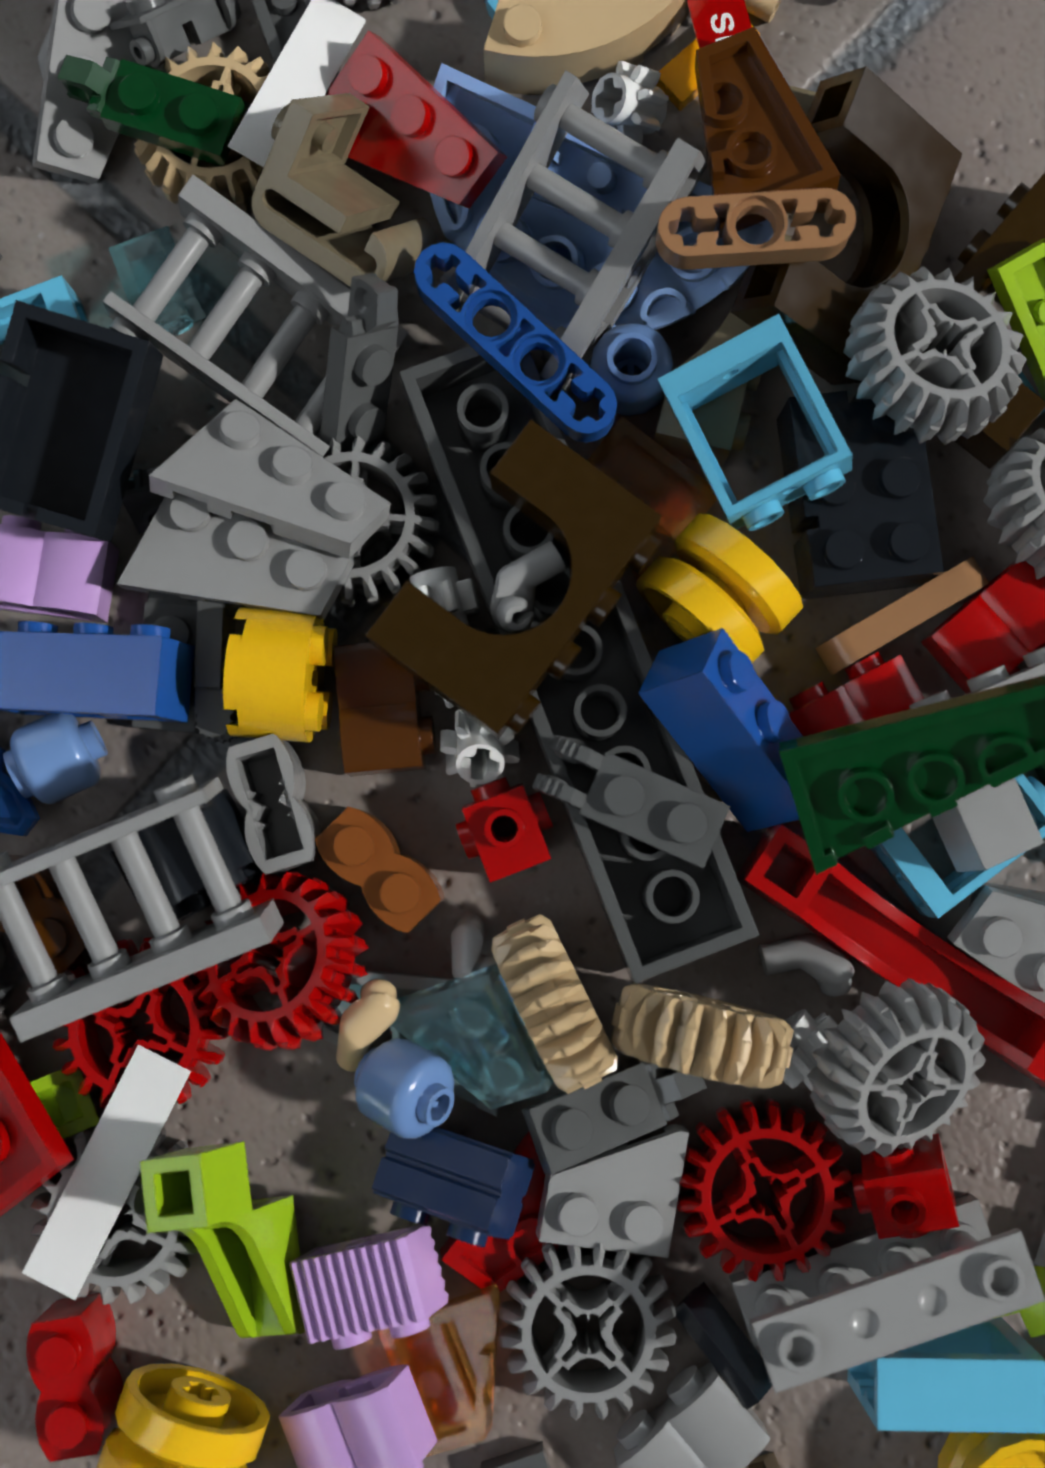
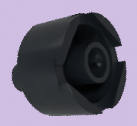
[110,789,264,921]

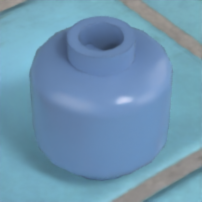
[590,323,673,416]
[3,713,108,804]
[354,1038,454,1139]

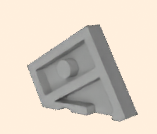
[536,1124,689,1258]

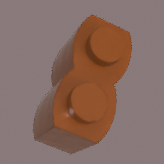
[315,807,445,933]

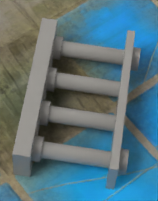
[438,70,708,392]
[103,174,409,458]
[0,774,284,1042]
[729,1193,1045,1394]

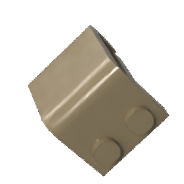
[252,93,437,287]

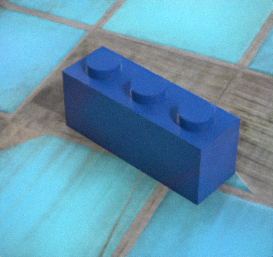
[0,621,195,723]
[638,628,803,832]

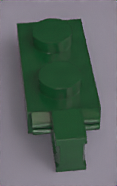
[58,55,246,166]

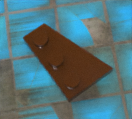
[695,27,841,239]

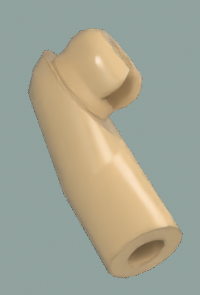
[336,979,400,1072]

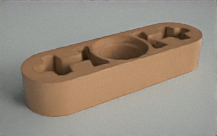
[656,188,856,270]
[815,556,990,676]

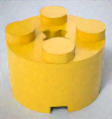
[223,607,338,743]

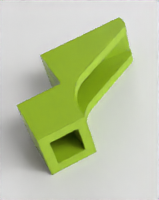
[140,1141,305,1338]

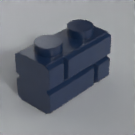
[372,1127,535,1247]

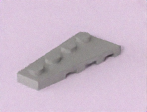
[32,0,147,184]

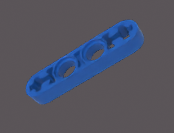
[414,242,617,443]

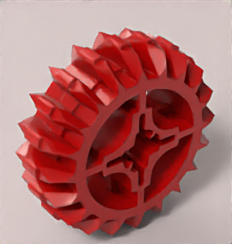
[193,871,369,1051]
[52,937,230,1109]
[677,1098,853,1282]

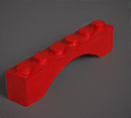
[736,824,1045,1089]

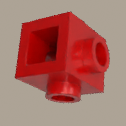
[455,777,553,883]
[852,1133,960,1239]

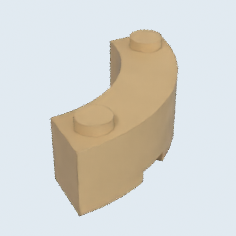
[483,0,689,95]

